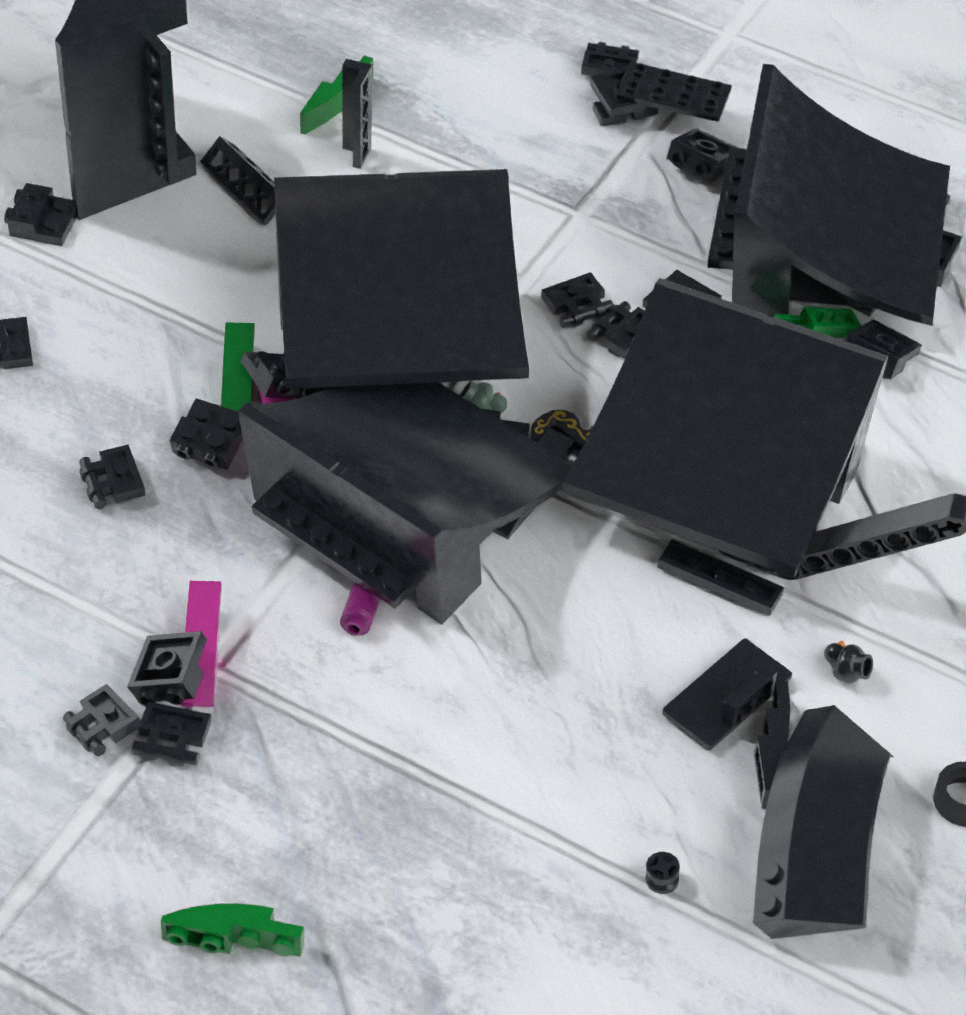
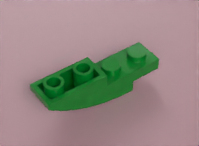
[160,903,305,957]

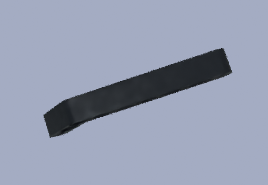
[718,493,966,581]

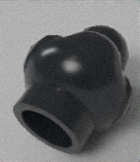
[824,641,873,684]

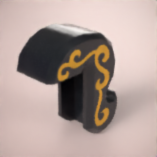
[530,409,593,458]

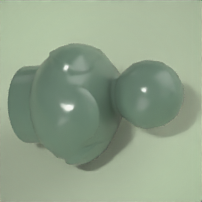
[460,381,507,413]

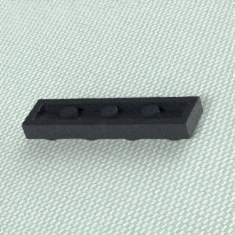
[657,539,784,616]

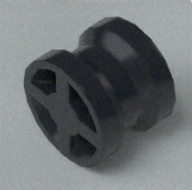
[645,851,680,894]

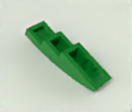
[300,55,373,135]
[773,307,861,339]
[221,322,255,411]

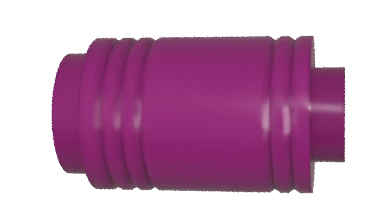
[340,583,380,636]

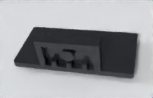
[616,62,732,122]
[662,638,793,750]

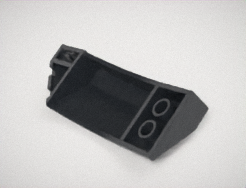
[753,705,894,939]

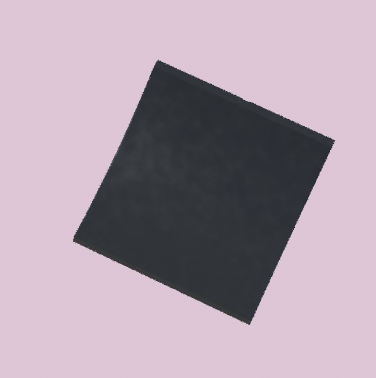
[55,0,197,220]
[707,64,950,326]
[274,169,529,389]
[561,278,888,577]
[238,382,572,625]

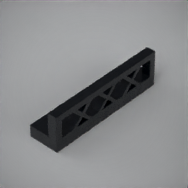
[342,58,372,169]
[200,136,275,225]

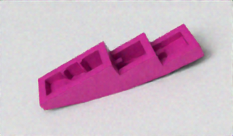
[181,580,222,707]

